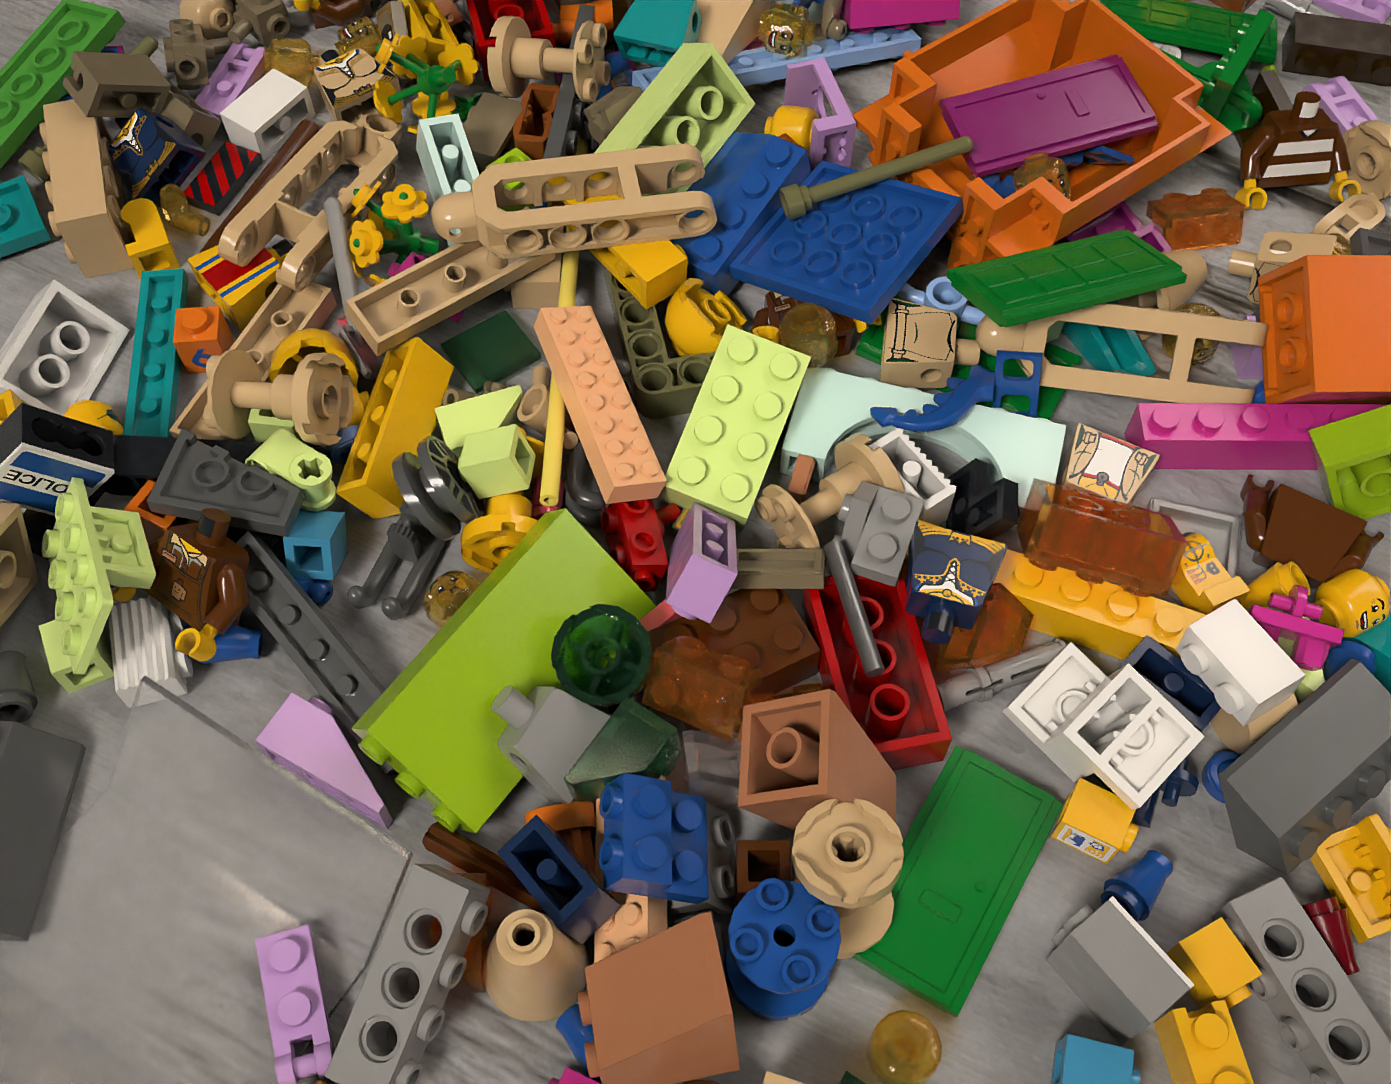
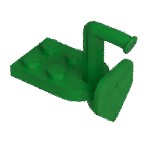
[1160,8,1275,134]

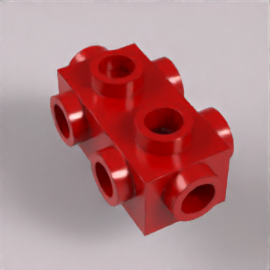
[601,499,681,593]

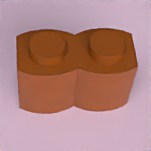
[513,83,560,160]

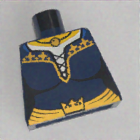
[109,108,206,208]
[905,521,1008,644]

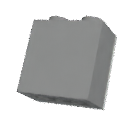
[1046,896,1194,1046]

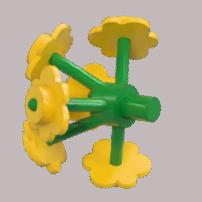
[373,32,480,140]
[347,180,439,287]

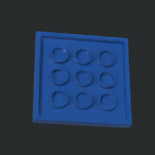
[729,160,964,325]

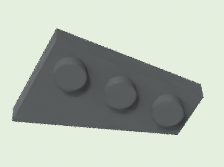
[147,428,304,537]

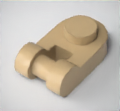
[1311,194,1386,255]

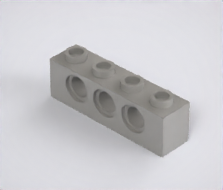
[325,864,491,1084]
[1213,876,1391,1084]

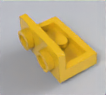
[1310,813,1391,944]

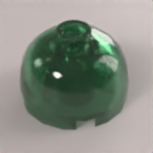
[551,604,655,707]

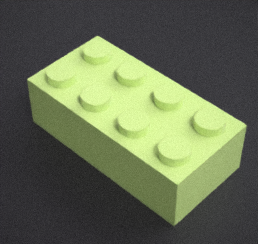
[594,43,755,197]
[659,324,811,532]

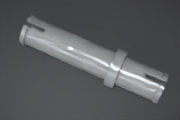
[935,638,1066,713]

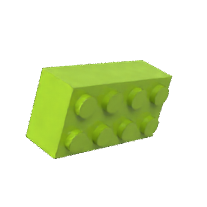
[1308,404,1391,520]

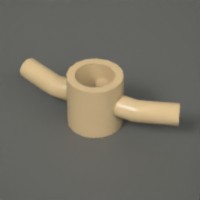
[517,366,578,449]

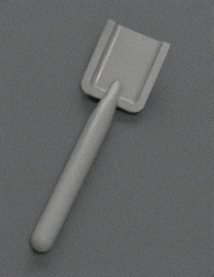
[324,197,386,381]

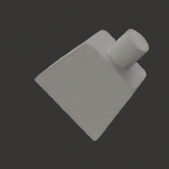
[491,685,621,804]

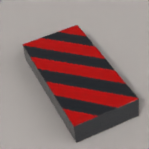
[182,141,262,216]

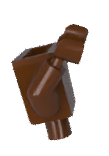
[1240,475,1384,589]

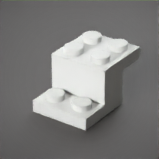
[1002,642,1205,810]

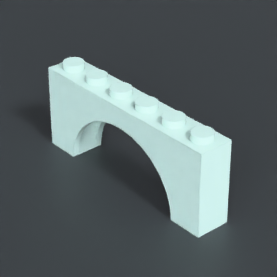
[779,365,1067,537]

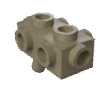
[227,0,290,46]
[163,19,233,90]

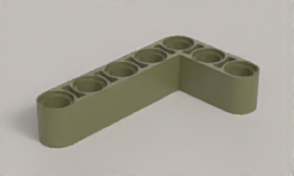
[603,265,716,419]

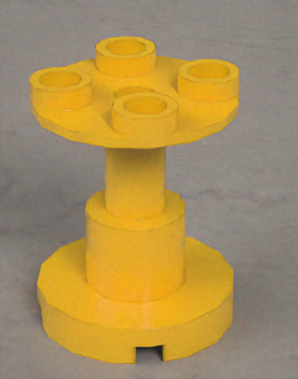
[460,427,545,573]

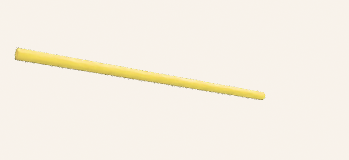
[540,137,589,507]

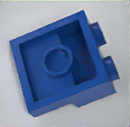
[599,773,709,904]

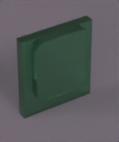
[441,310,541,393]

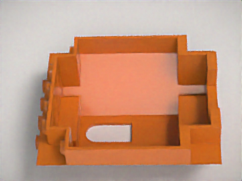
[852,0,1232,269]

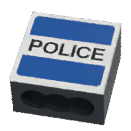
[0,403,114,516]

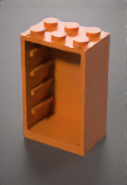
[1258,255,1391,404]

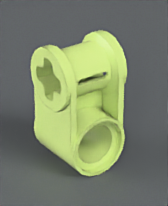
[245,428,336,512]

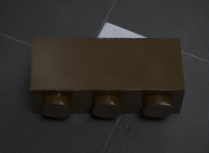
[1282,12,1391,87]

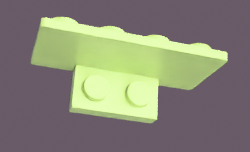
[42,477,156,675]

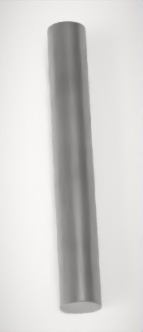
[824,540,885,678]

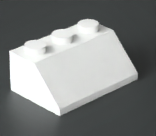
[0,279,129,416]

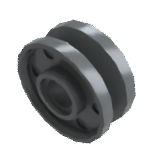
[392,436,486,541]

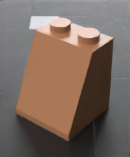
[738,689,896,831]
[577,911,740,1084]

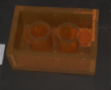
[1017,478,1187,597]

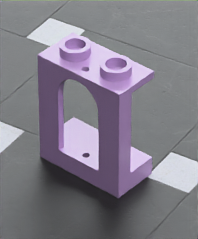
[784,57,856,172]

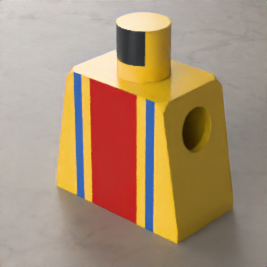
[187,239,293,332]

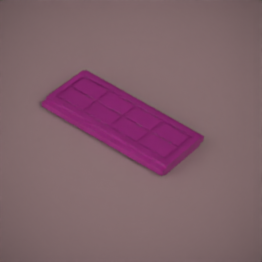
[939,54,1158,178]

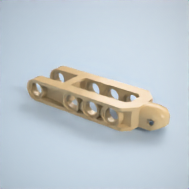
[218,113,401,292]
[431,144,717,259]
[976,302,1269,404]

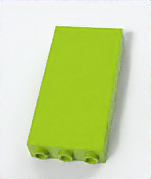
[351,508,656,833]

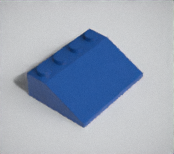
[670,132,811,296]

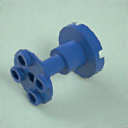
[725,878,841,1021]

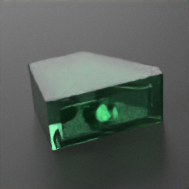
[563,696,682,802]

